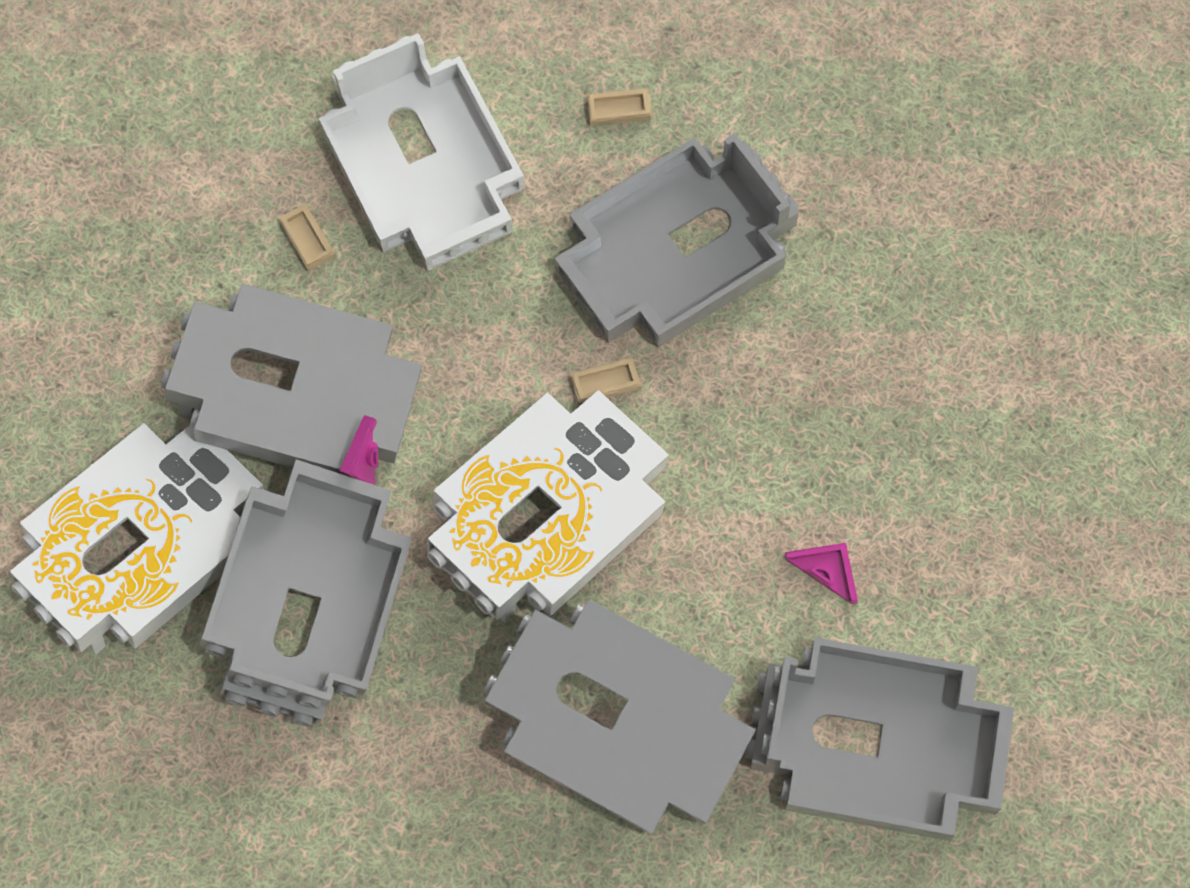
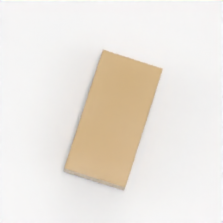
[587,88,652,126]
[278,204,336,271]
[570,357,641,405]

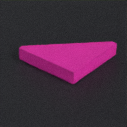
[339,415,379,486]
[785,543,858,605]

